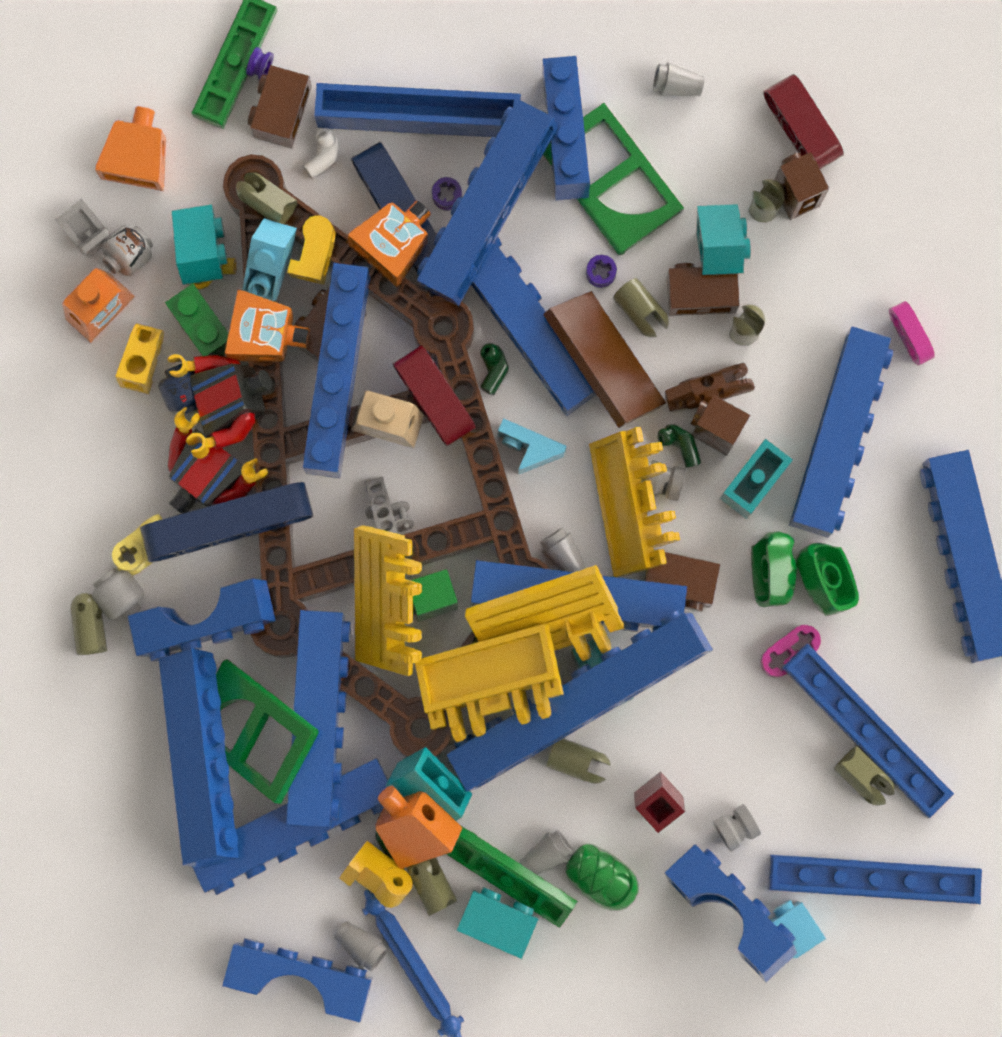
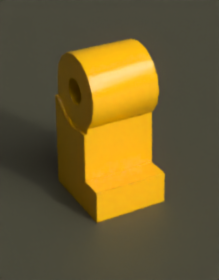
[287,215,336,285]
[115,323,164,394]
[339,841,413,908]

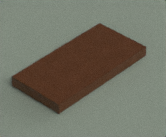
[543,291,666,428]

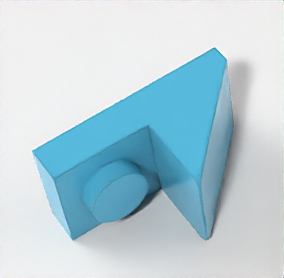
[498,418,567,474]

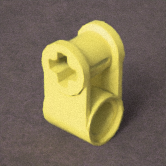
[112,514,163,575]

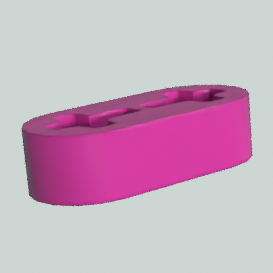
[889,301,935,366]
[760,625,821,678]

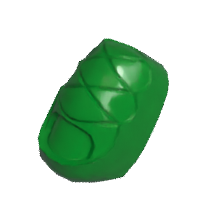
[751,531,797,607]
[796,542,859,616]
[565,844,639,911]

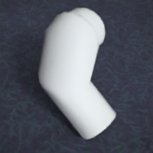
[303,128,339,179]

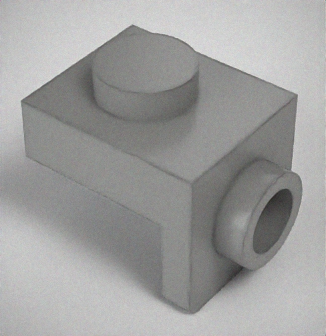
[55,198,110,255]

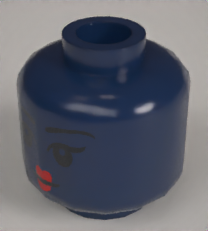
[158,363,197,415]

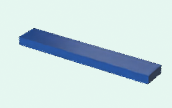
[781,643,954,818]
[768,855,982,904]

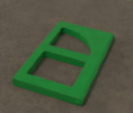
[543,103,684,256]
[216,659,319,804]

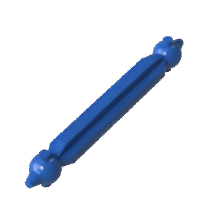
[362,889,464,1037]

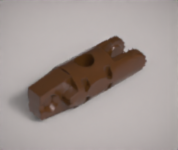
[665,363,755,412]

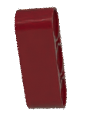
[763,74,844,169]
[392,345,476,446]

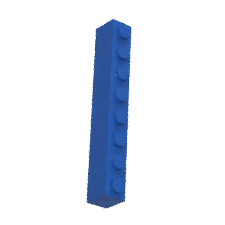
[446,610,713,792]

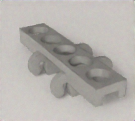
[365,477,414,534]

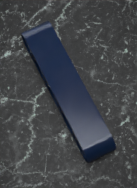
[351,142,438,297]
[140,482,314,562]

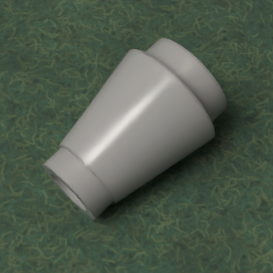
[653,62,705,96]
[540,527,586,572]
[520,830,574,875]
[334,921,388,971]

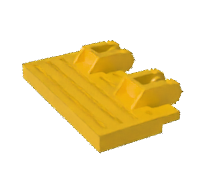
[589,427,680,577]
[354,525,422,676]
[465,565,624,661]
[415,624,564,742]

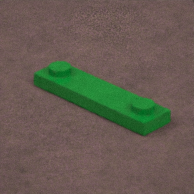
[191,0,278,129]
[446,825,578,928]

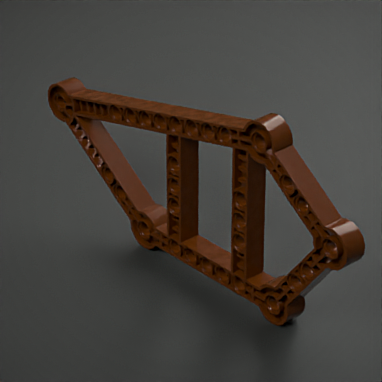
[223,154,549,757]

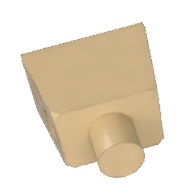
[351,391,424,449]

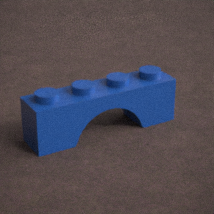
[542,56,590,201]
[128,578,276,662]
[664,844,797,982]
[222,938,373,1022]

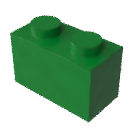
[165,283,229,356]
[411,569,458,622]

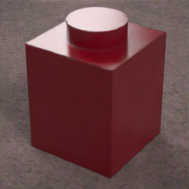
[634,771,685,833]

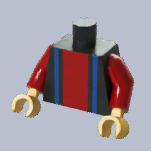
[167,354,272,459]
[167,407,268,514]

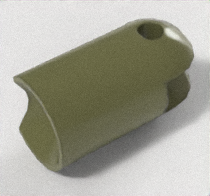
[236,172,297,224]
[748,179,785,223]
[613,278,669,338]
[729,304,765,346]
[70,593,107,655]
[546,738,611,784]
[834,745,895,806]
[407,858,457,916]

